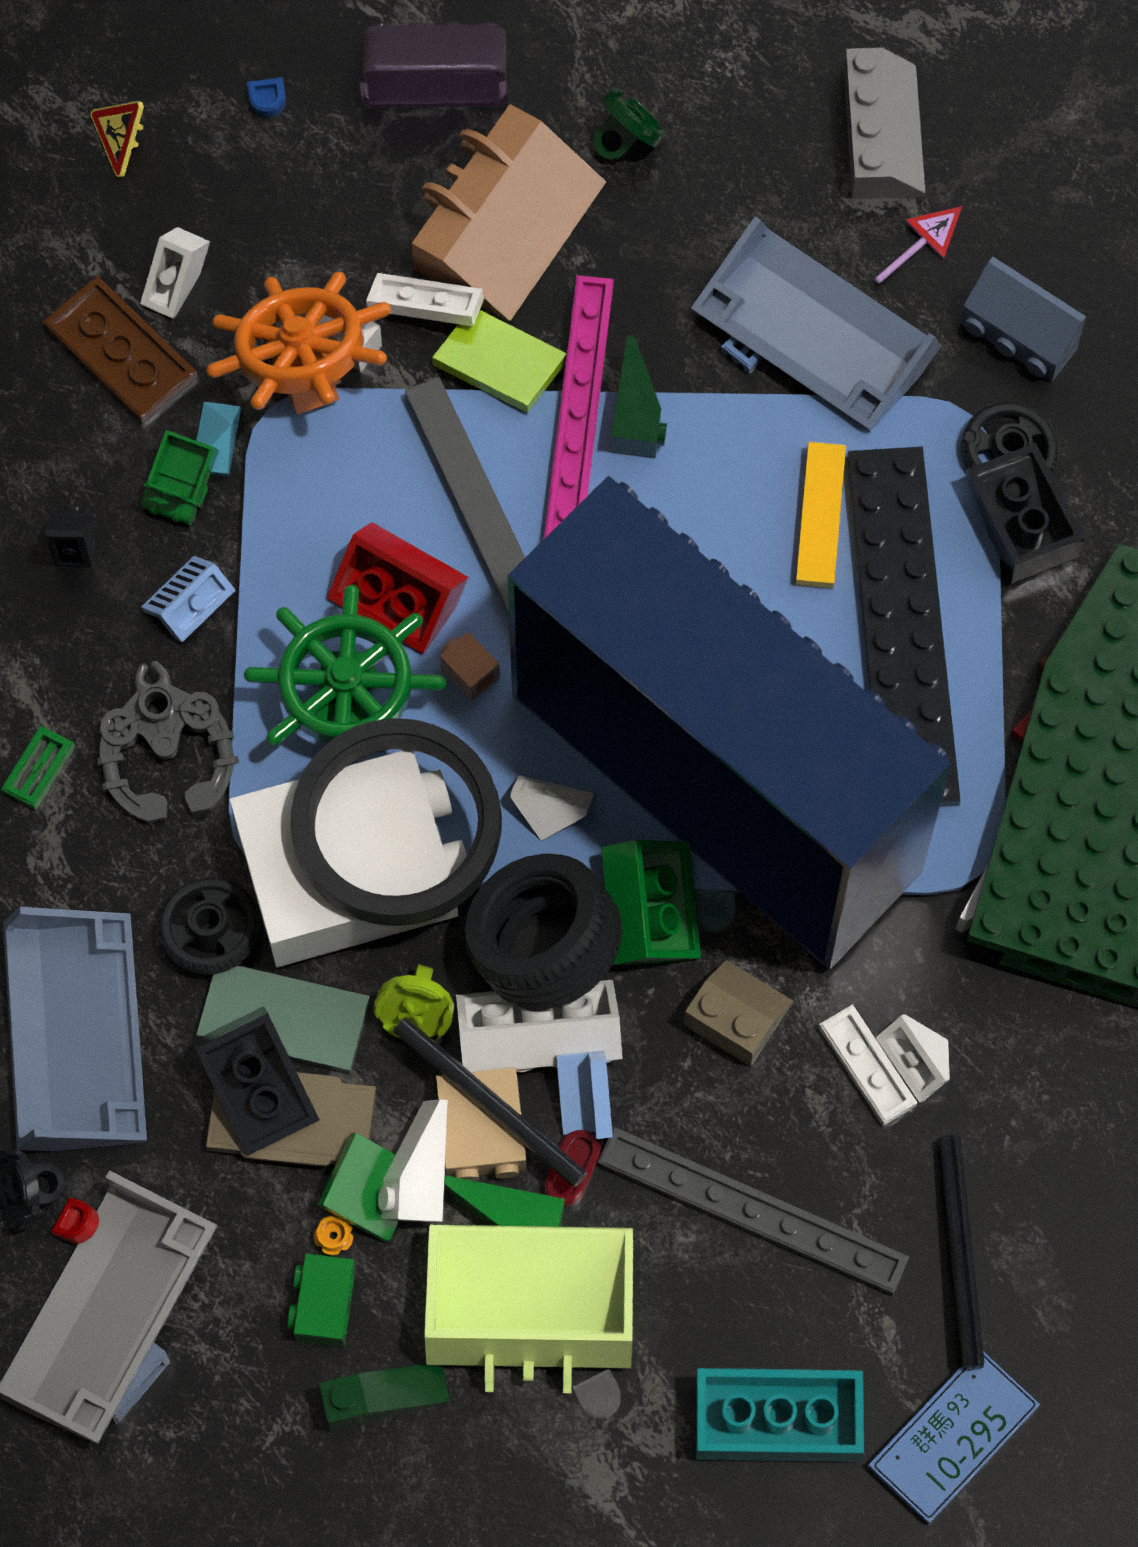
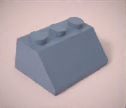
[960,256,1086,382]

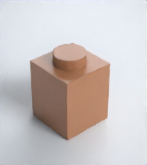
[440,632,500,702]

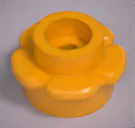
[313,1216,353,1255]

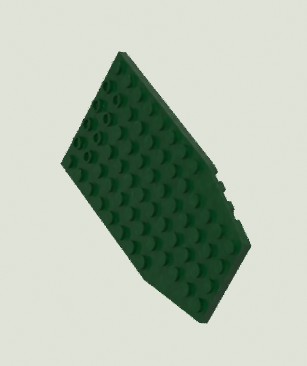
[966,543,1138,1007]

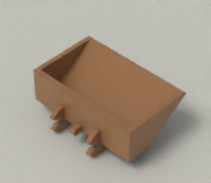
[411,104,606,321]

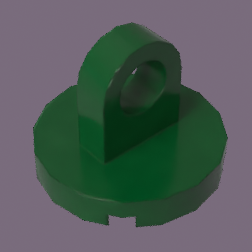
[594,87,666,160]

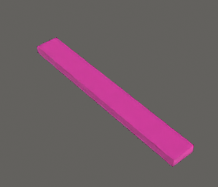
[544,275,614,539]

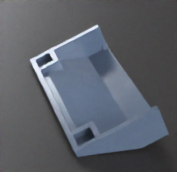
[691,216,941,431]
[3,907,147,1151]

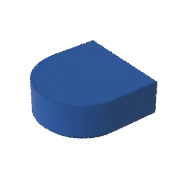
[247,77,286,118]

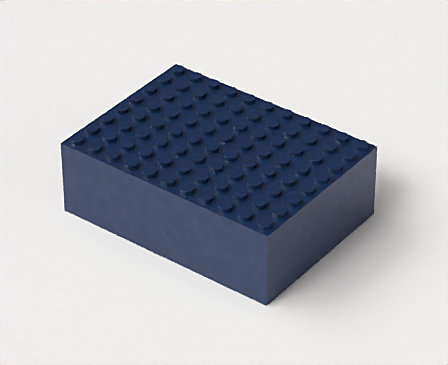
[507,475,951,970]

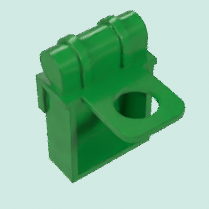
[141,430,219,525]

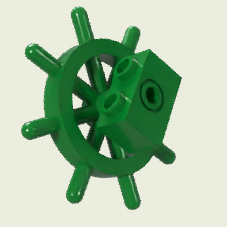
[244,585,446,750]

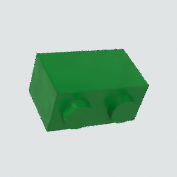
[288,1254,356,1348]

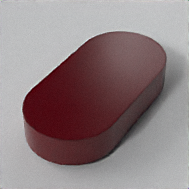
[545,1130,601,1208]

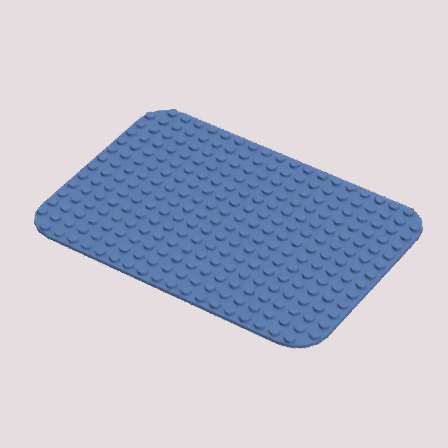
[229,388,1006,895]

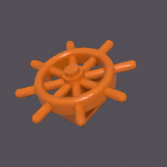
[206,272,391,415]

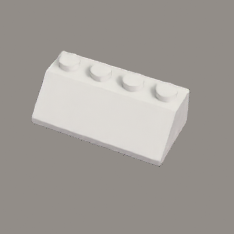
[456,980,623,1072]

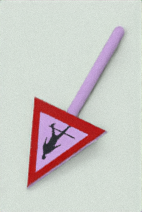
[875,206,962,283]

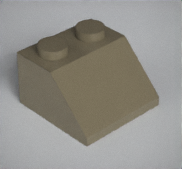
[684,960,793,1067]

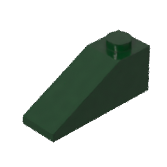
[611,335,667,458]
[319,1364,450,1432]

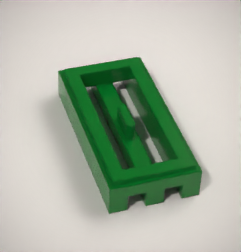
[1,725,75,811]

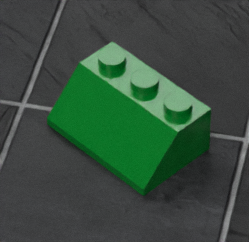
[601,840,701,965]

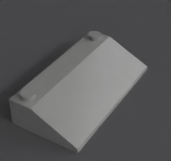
[0,1171,217,1444]

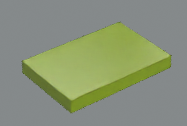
[432,310,567,413]

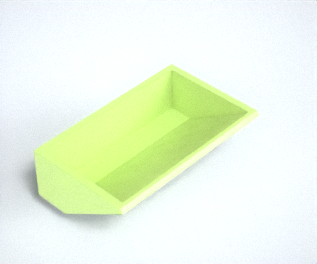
[425,1225,633,1393]

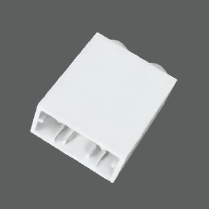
[230,750,467,968]

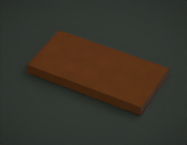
[42,276,198,424]

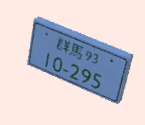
[868,1352,1040,1525]

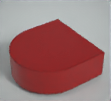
[51,1197,99,1244]

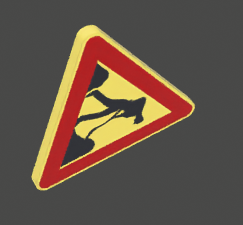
[91,101,144,177]

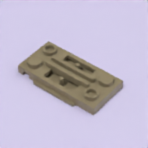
[206,1072,376,1167]

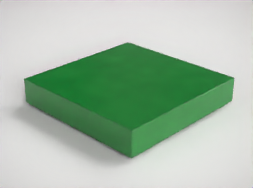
[317,1133,399,1242]

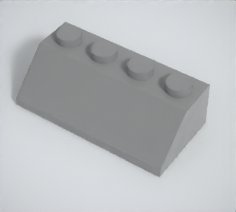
[843,48,925,199]

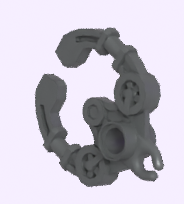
[97,661,239,823]

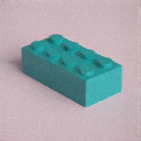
[696,1368,864,1462]

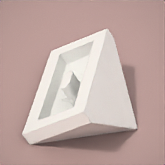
[510,775,594,841]
[876,1014,950,1103]

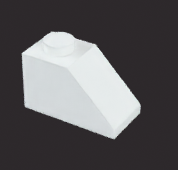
[140,227,210,318]

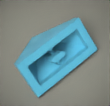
[196,402,241,477]

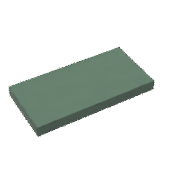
[196,966,370,1074]

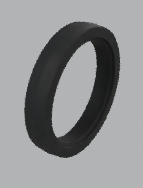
[290,718,502,926]

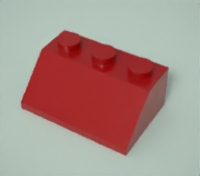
[327,522,469,653]

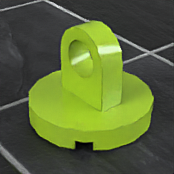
[374,964,454,1039]

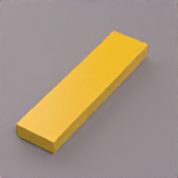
[796,442,846,589]

